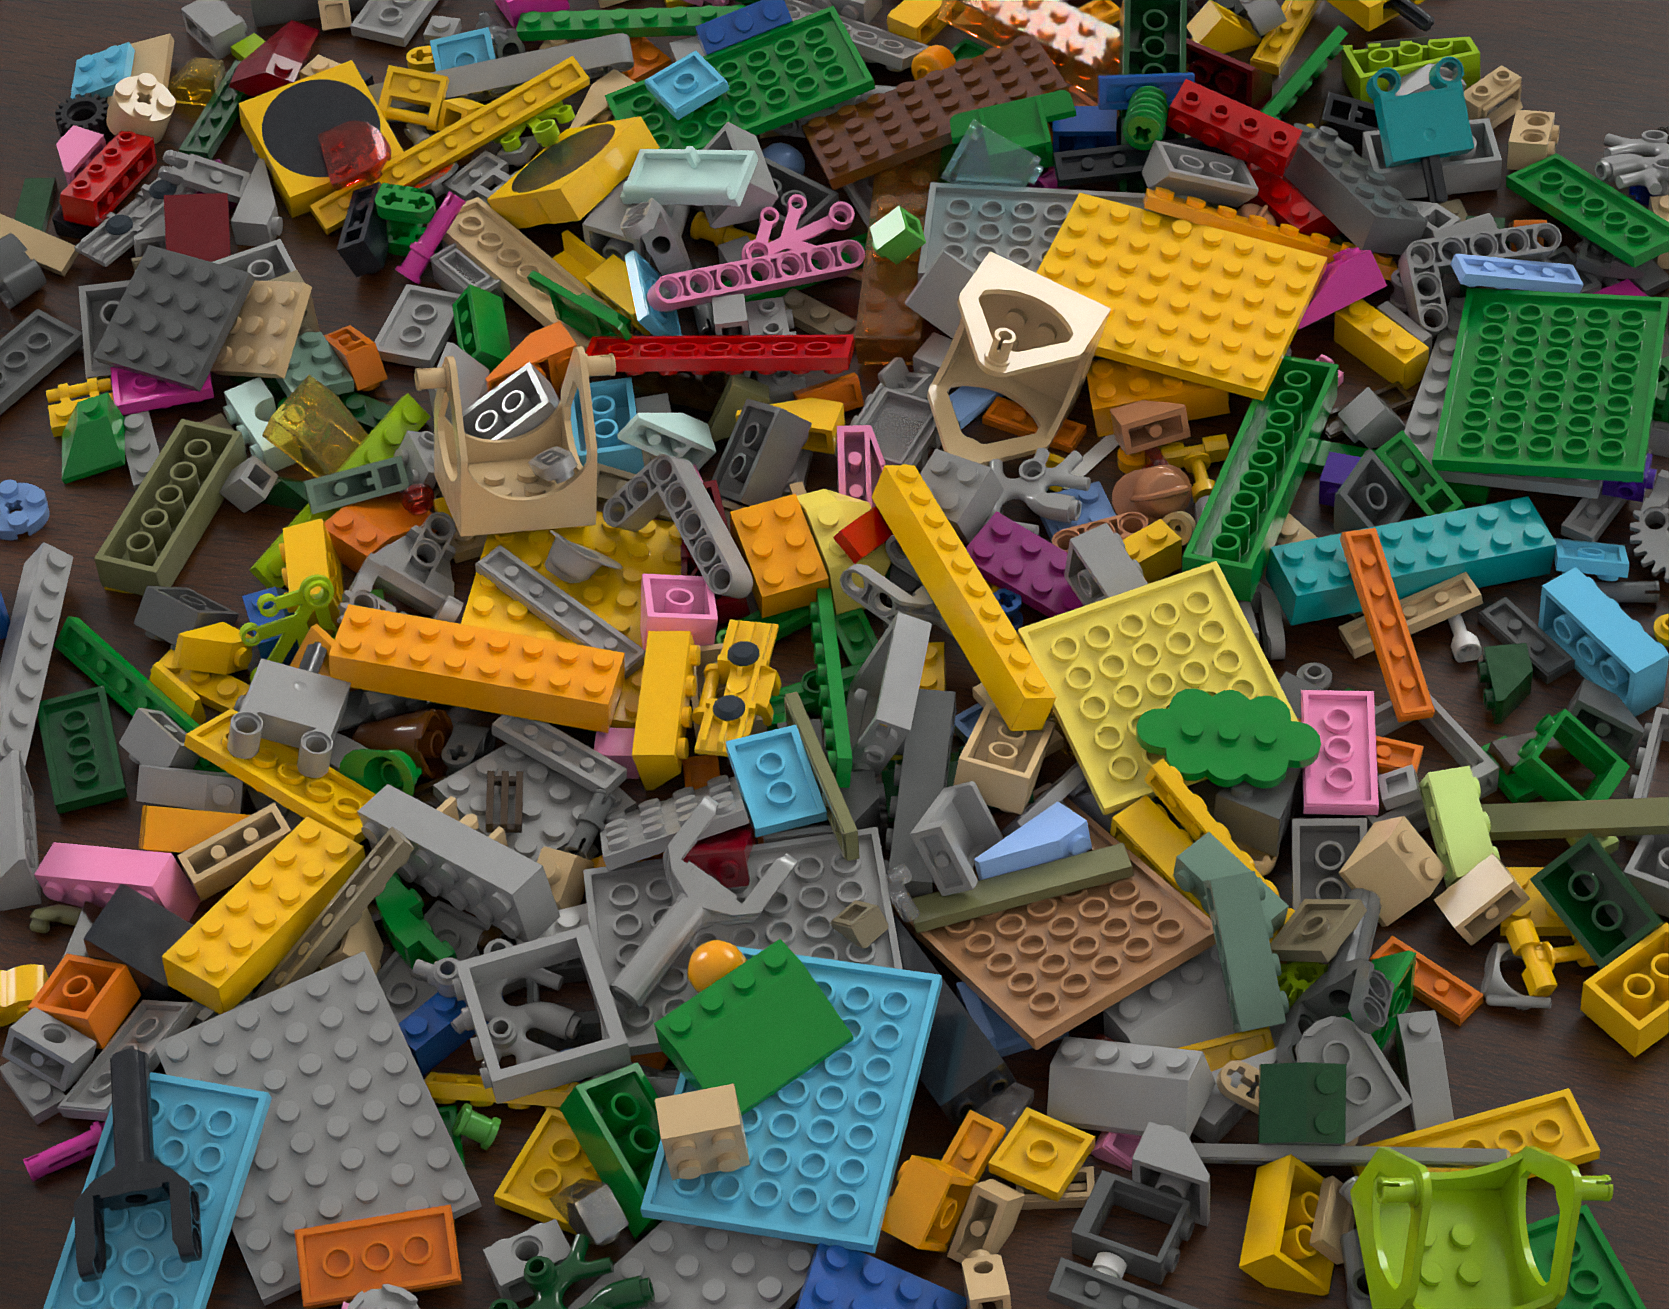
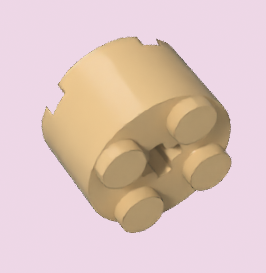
[106,73,176,144]

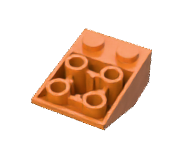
[485,321,577,400]

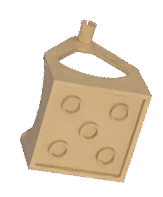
[927,251,1111,466]
[414,346,616,537]

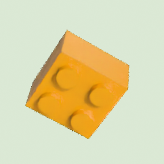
[881,1155,979,1252]

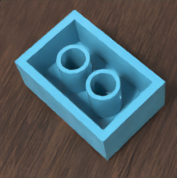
[571,377,644,474]

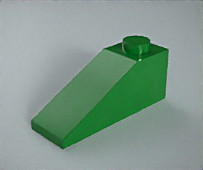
[1375,430,1466,516]

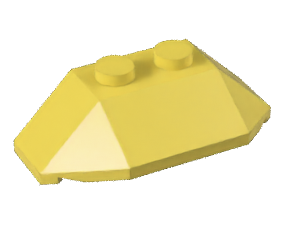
[797,489,892,615]

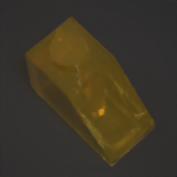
[168,57,226,106]

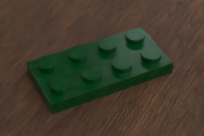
[37,685,128,814]

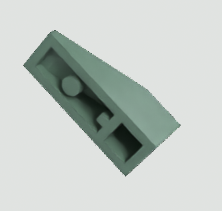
[303,456,410,514]

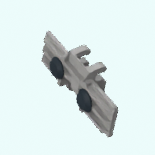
[74,166,199,267]

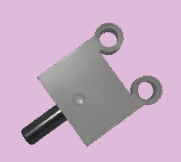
[227,642,351,778]

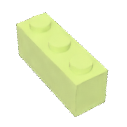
[1419,766,1500,888]

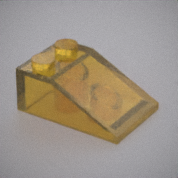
[262,374,368,478]

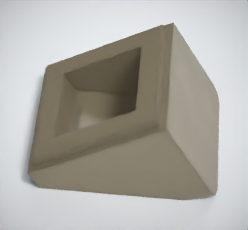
[830,900,889,949]

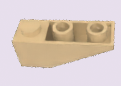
[570,69,636,128]

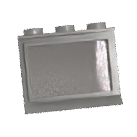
[835,382,953,471]

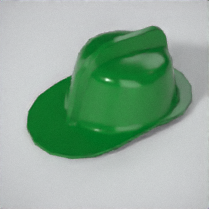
[339,749,422,796]

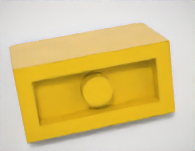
[552,230,606,294]

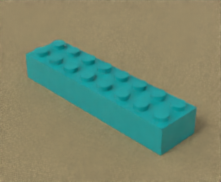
[1265,497,1557,625]

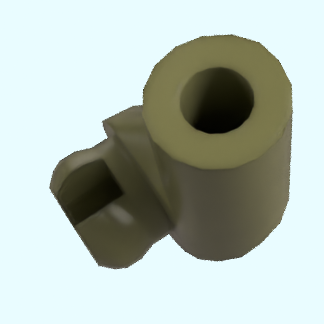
[29,904,82,933]

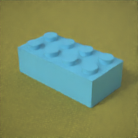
[1538,567,1669,717]

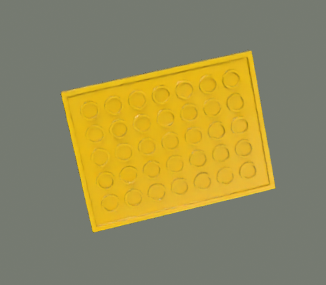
[1036,193,1328,401]
[440,511,682,728]

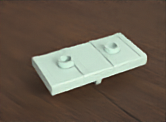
[620,146,758,207]

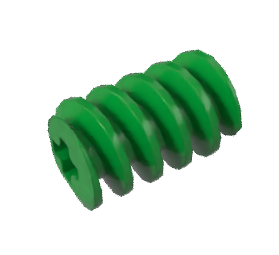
[1123,86,1168,150]

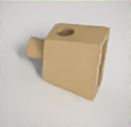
[537,846,594,910]
[961,1249,1012,1309]

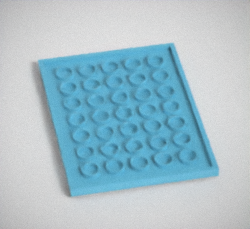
[640,946,942,1253]

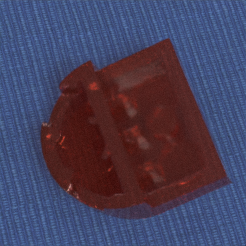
[318,121,391,191]

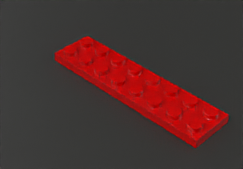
[585,334,855,376]

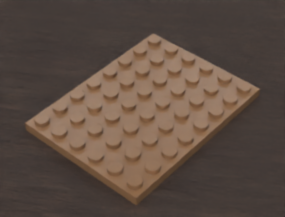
[890,782,1216,1050]

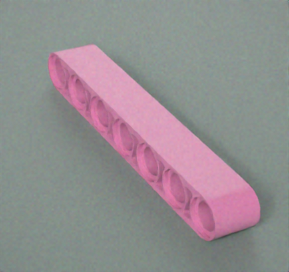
[647,240,865,312]

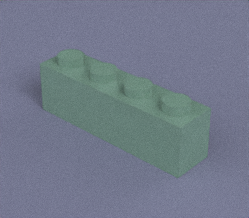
[1203,871,1289,1032]

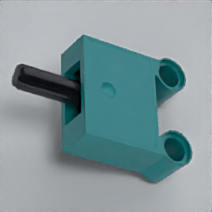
[1366,56,1474,204]

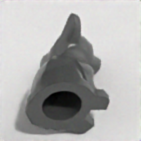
[475,11,526,59]

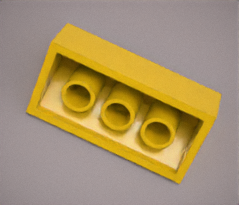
[632,631,701,790]

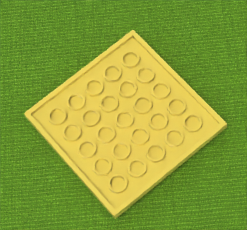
[1018,561,1299,816]

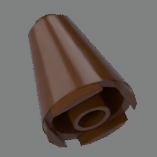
[352,709,453,780]

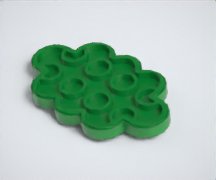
[1136,689,1321,789]

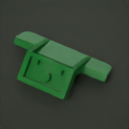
[950,90,1077,180]
[527,270,632,341]

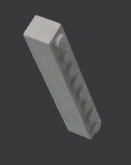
[0,542,73,767]

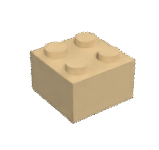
[655,1084,750,1180]

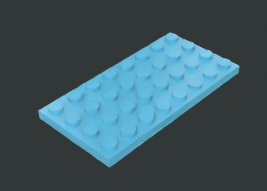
[43,1072,272,1309]

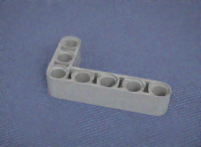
[1398,223,1561,340]
[603,454,753,599]

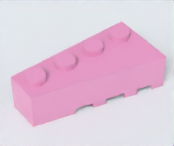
[34,842,201,922]

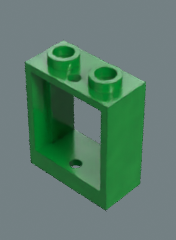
[1512,709,1630,802]

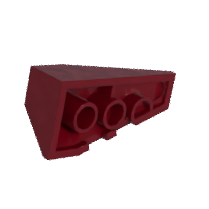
[229,20,320,97]

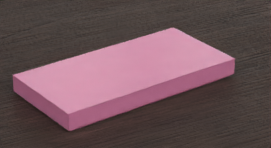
[1300,690,1379,815]

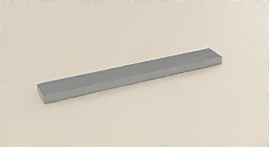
[1192,1143,1511,1169]

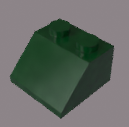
[1258,1062,1347,1146]

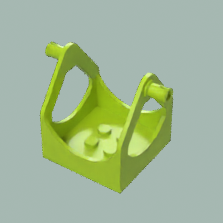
[1350,1146,1613,1309]

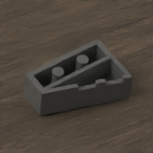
[1214,768,1303,857]

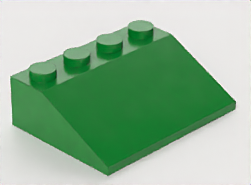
[654,939,854,1116]

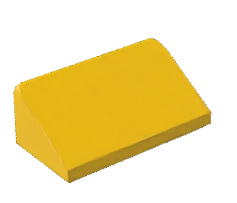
[149,662,206,725]

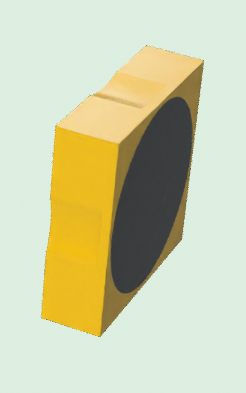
[239,60,404,218]
[487,116,660,229]

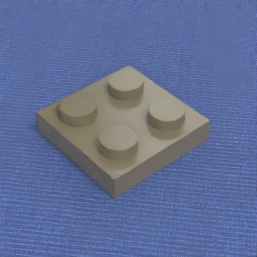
[1270,899,1367,963]

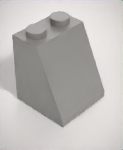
[582,178,651,264]

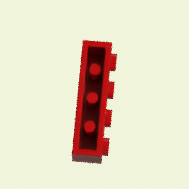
[1166,79,1303,177]
[60,131,157,227]

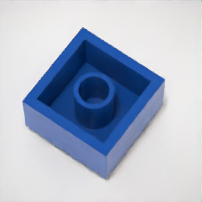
[1052,106,1118,153]

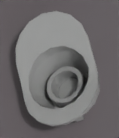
[545,530,623,583]

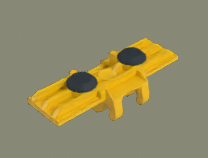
[691,619,781,757]

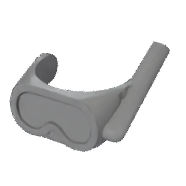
[1480,942,1552,1010]

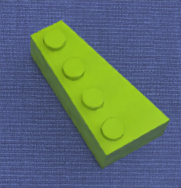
[1341,37,1480,104]

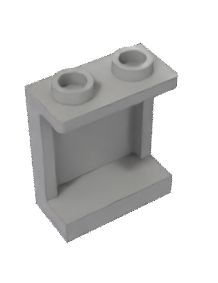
[910,781,1004,896]

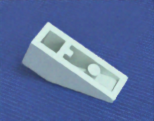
[617,413,716,470]

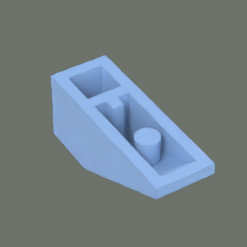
[974,802,1092,881]

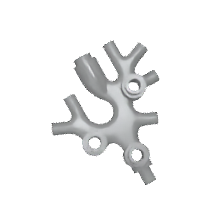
[1595,130,1669,196]
[976,448,1091,535]
[412,939,582,1067]

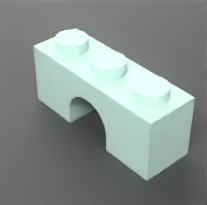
[223,377,305,472]

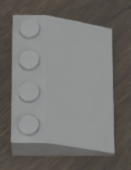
[1103,944,1284,1048]

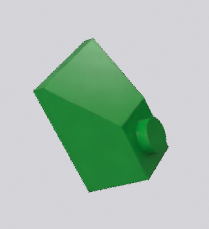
[62,392,125,484]

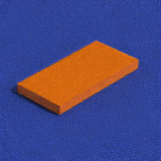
[294,1204,462,1309]

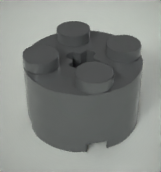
[0,233,46,310]

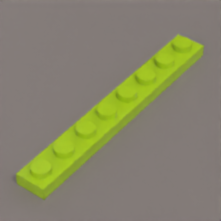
[249,393,431,589]

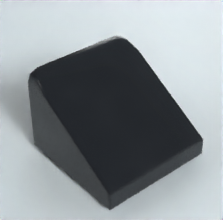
[52,205,93,239]

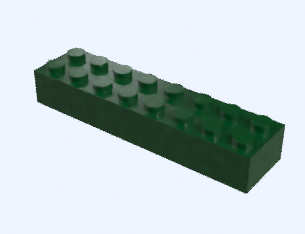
[1116,0,1187,195]

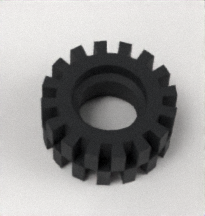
[55,93,112,140]

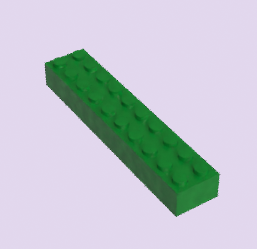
[1182,356,1339,602]

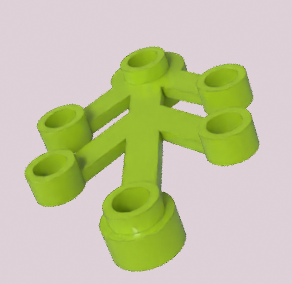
[493,101,575,152]
[239,574,338,683]

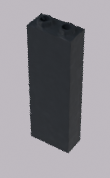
[893,915,1016,1126]

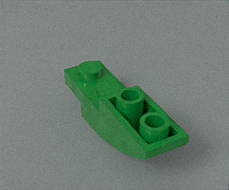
[375,872,457,975]

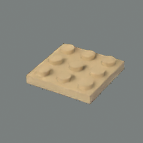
[210,280,312,379]

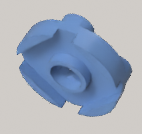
[0,479,49,540]

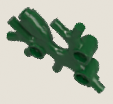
[489,1234,655,1309]

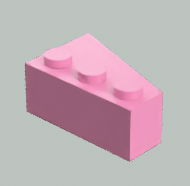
[837,425,886,508]

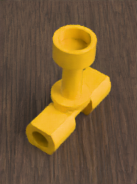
[1159,434,1229,503]
[1505,919,1597,997]

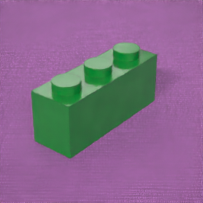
[452,284,511,373]

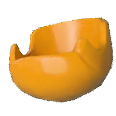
[687,939,748,993]

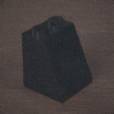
[83,884,193,1002]

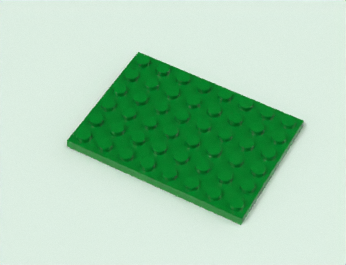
[1432,288,1669,483]

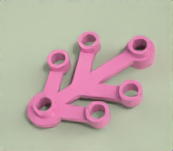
[741,194,855,275]

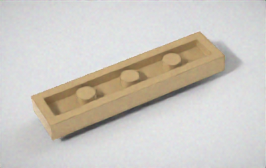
[1338,572,1483,659]

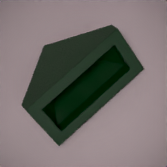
[261,476,309,511]

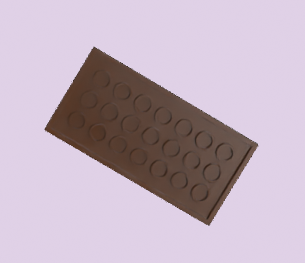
[801,34,1071,190]

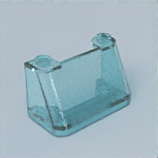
[941,120,1044,187]

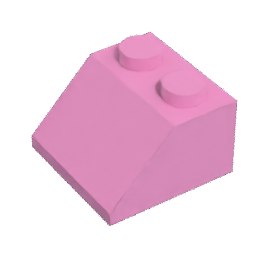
[640,574,718,650]

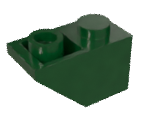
[1477,643,1533,724]

